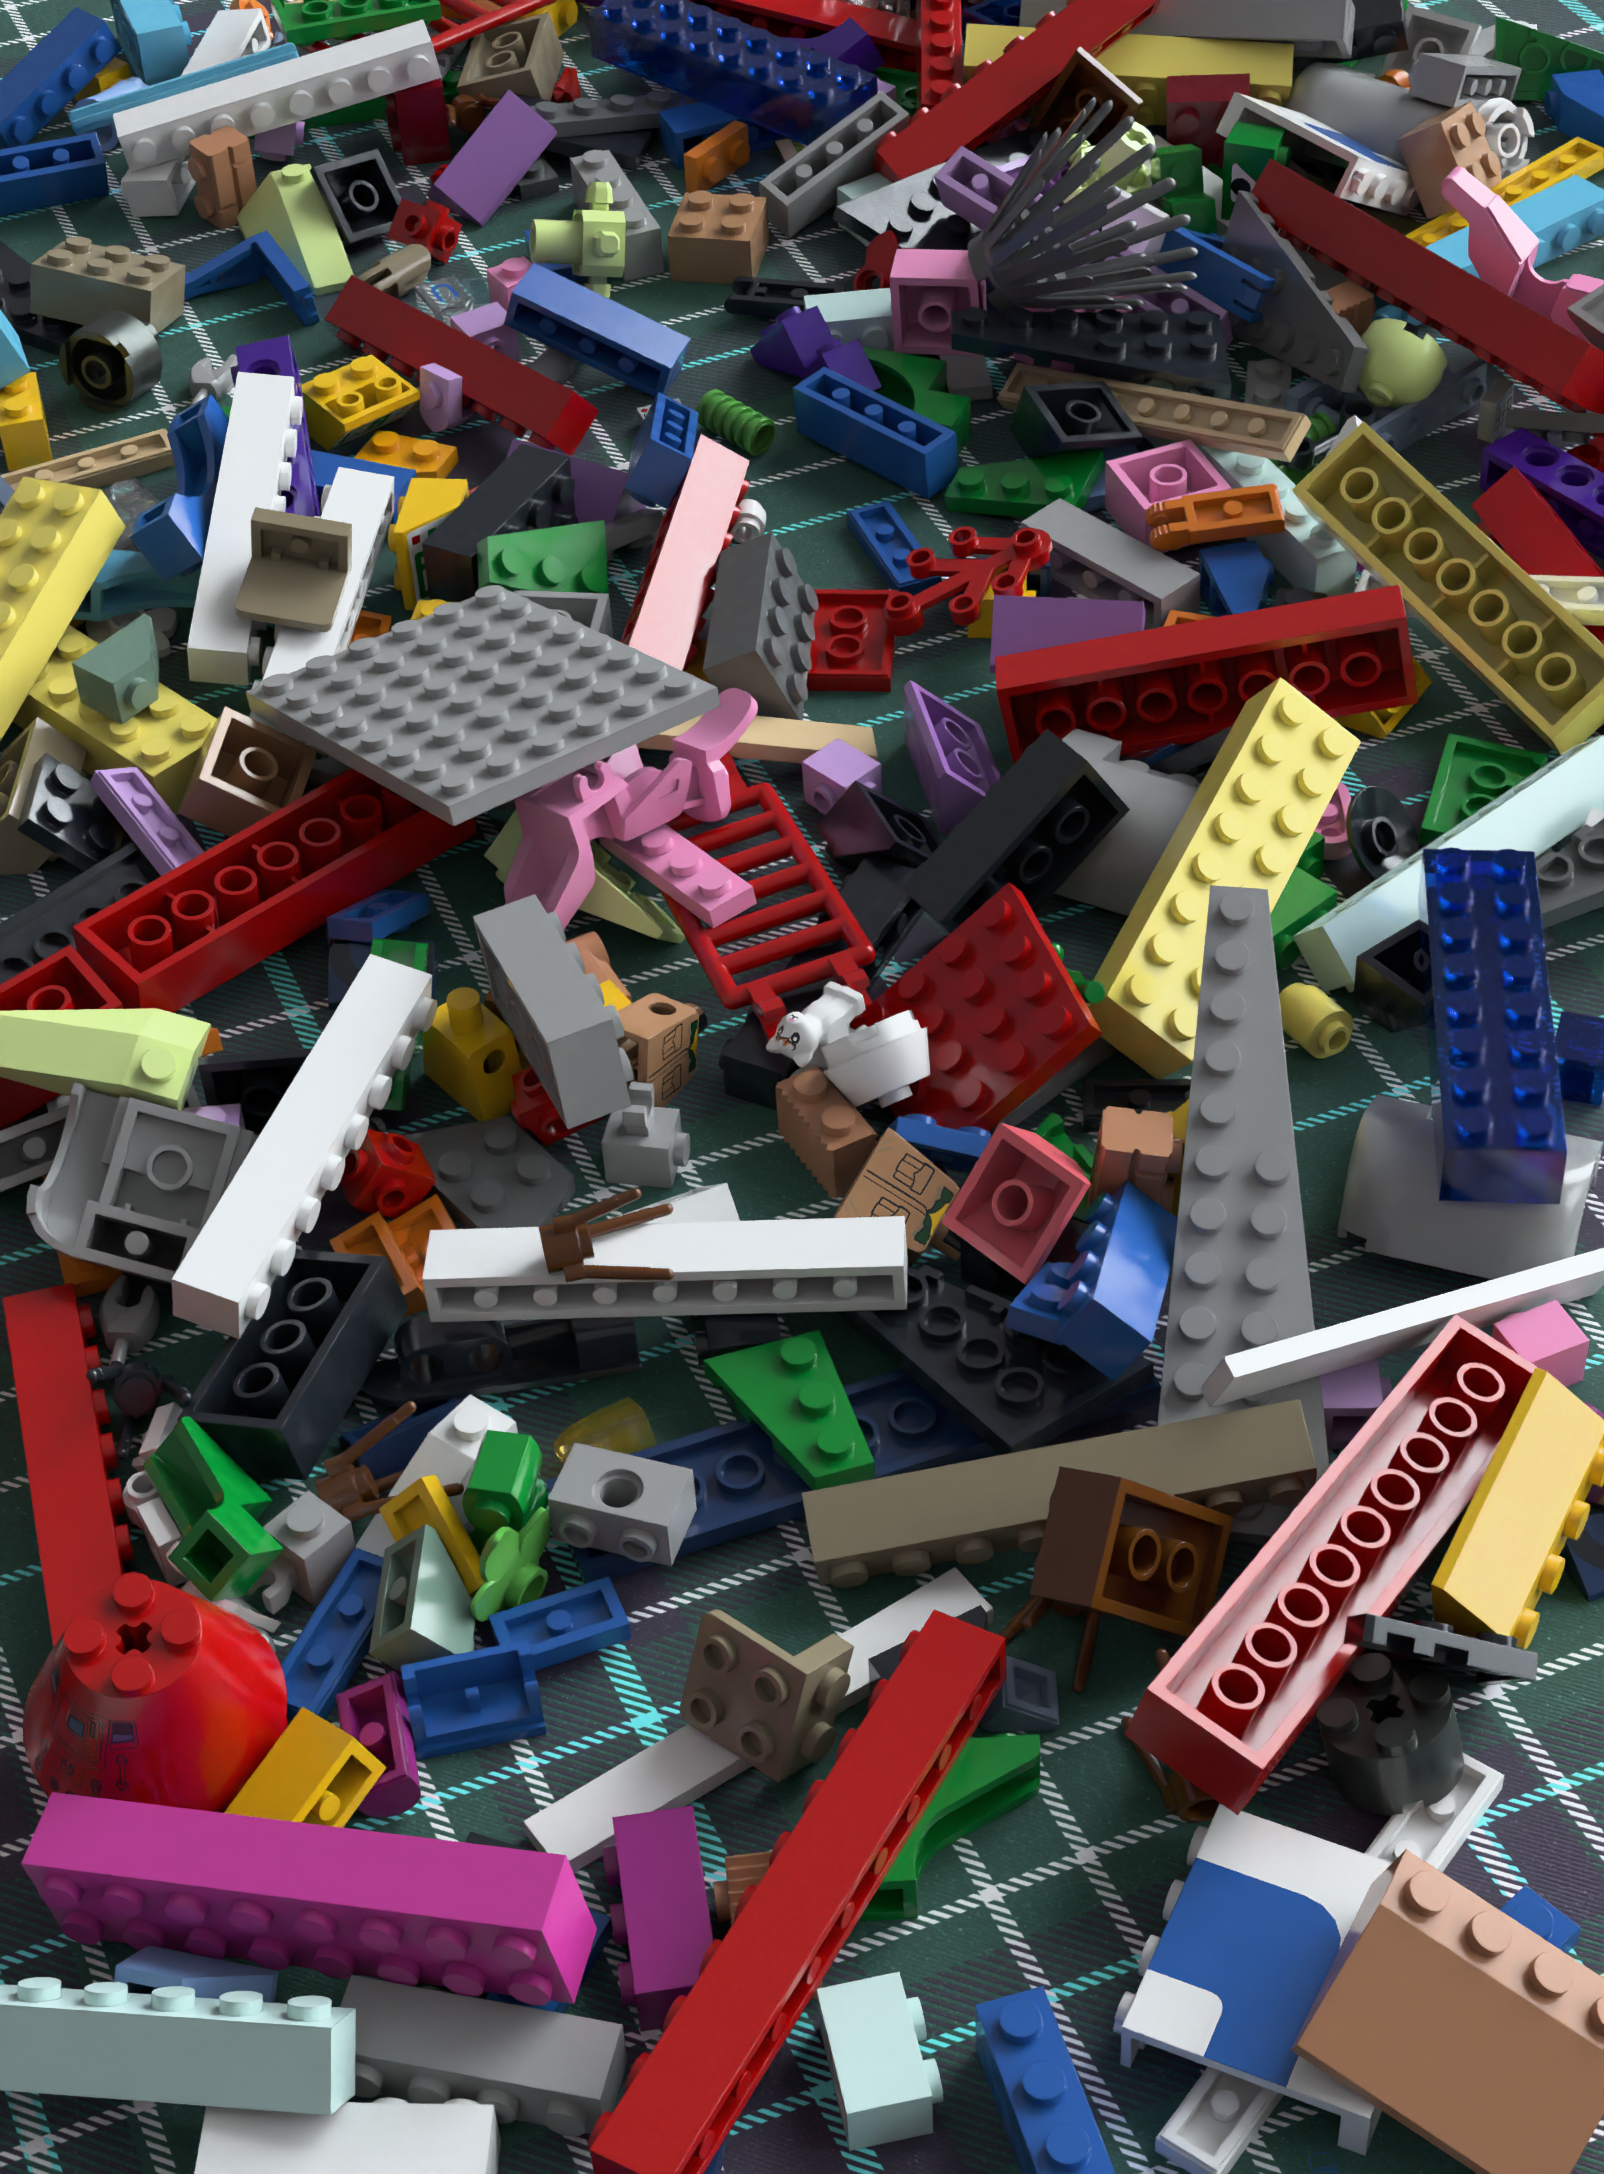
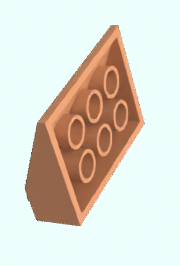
[1291,1849,1604,2174]

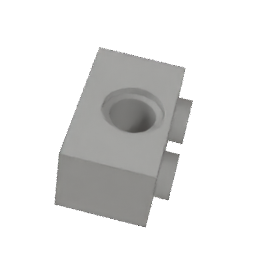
[548,1443,697,1567]

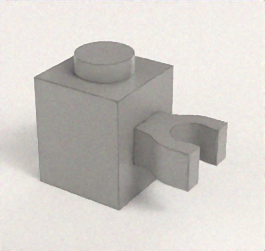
[601,1082,690,1189]
[246,1490,356,1615]

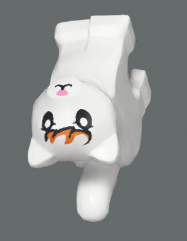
[766,981,868,1077]

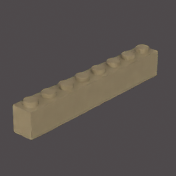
[802,1399,1317,1588]

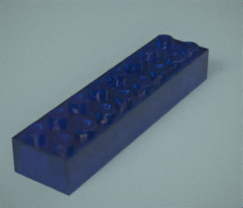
[588,0,878,146]
[1418,847,1567,1204]

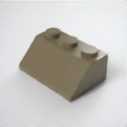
[457,12,564,110]
[0,717,87,875]

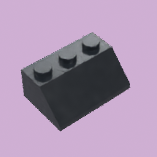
[1352,886,1554,1033]

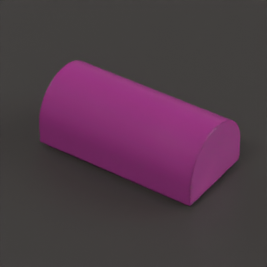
[336,1671,421,1817]

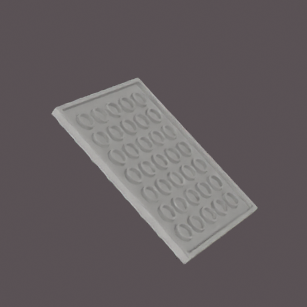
[246,585,721,826]

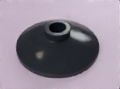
[1346,786,1419,881]

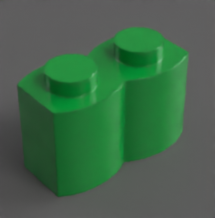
[462,1430,548,1556]

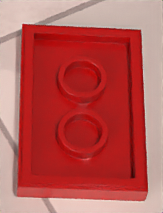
[806,589,899,692]

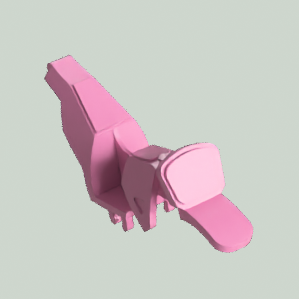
[1441,166,1604,343]
[504,688,758,930]

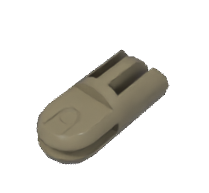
[357,244,431,299]

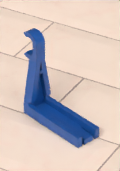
[1156,228,1276,323]
[184,230,320,327]

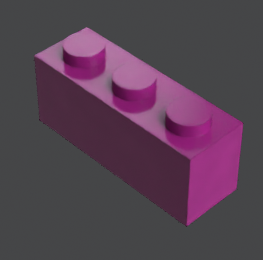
[602,1805,713,2032]

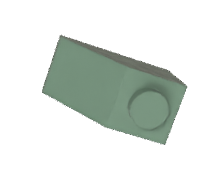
[72,614,159,724]
[369,1524,475,1672]

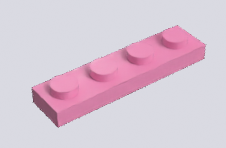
[598,824,757,928]

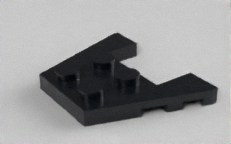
[1344,1613,1539,1685]

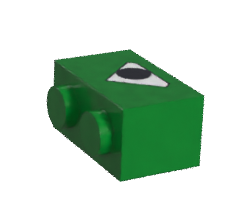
[1221,122,1291,220]

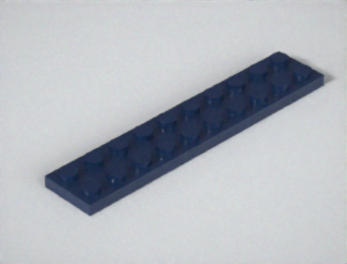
[545,1353,1161,1584]

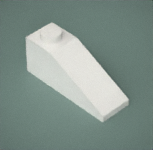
[356,1394,518,1557]

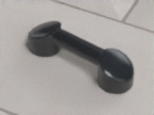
[1278,400,1377,473]

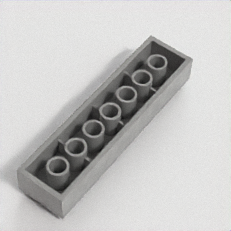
[1019,0,1356,59]

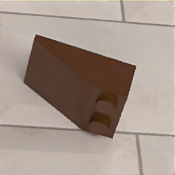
[1026,46,1143,146]
[1030,1466,1234,1638]

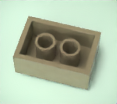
[30,236,186,333]

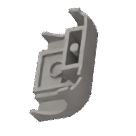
[1283,62,1453,169]
[1054,728,1201,916]
[26,1082,259,1285]
[1336,1095,1604,1280]

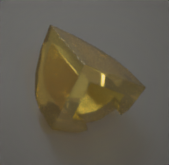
[553,1397,657,1464]

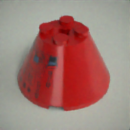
[23,1573,288,1813]

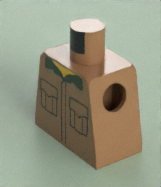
[617,993,707,1108]
[832,1127,961,1267]

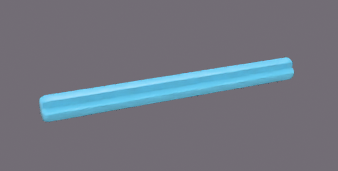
[68,42,299,134]

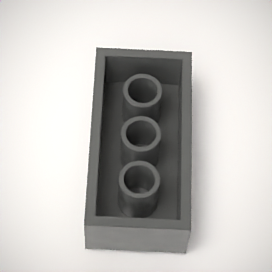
[703,532,819,720]

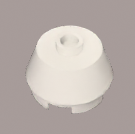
[1474,98,1534,180]
[821,1010,931,1108]

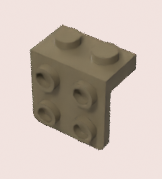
[235,507,352,632]
[680,1609,854,1783]

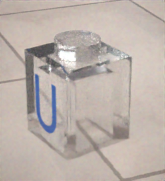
[415,275,476,327]

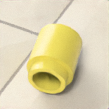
[1279,982,1353,1059]

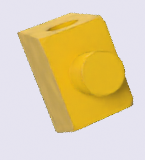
[422,987,522,1121]

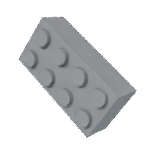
[473,894,634,1129]

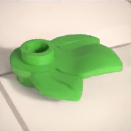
[470,1507,551,1622]

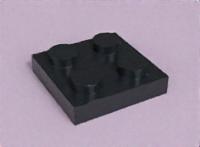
[17,753,124,871]

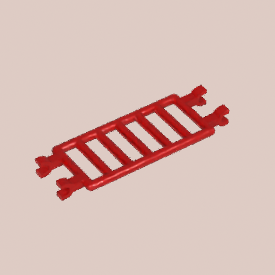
[658,751,876,1042]

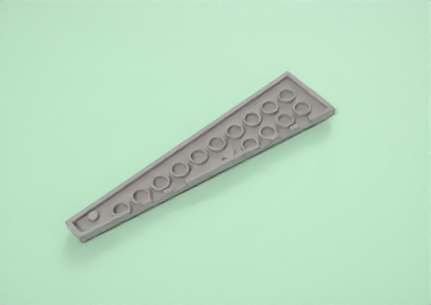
[1157,885,1329,1544]

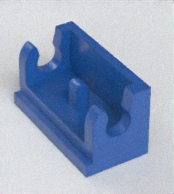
[400,1639,546,1760]

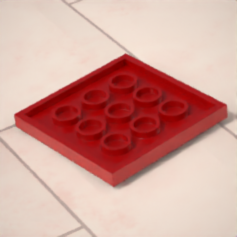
[849,882,1103,1131]

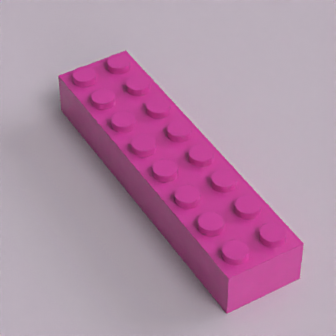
[21,1792,597,2005]

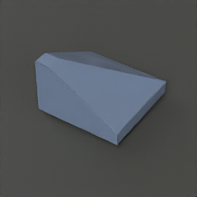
[981,1655,1060,1732]

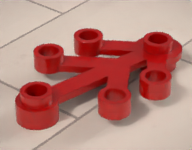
[883,526,1052,636]

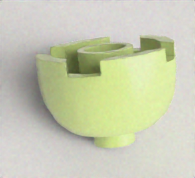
[1358,318,1448,409]

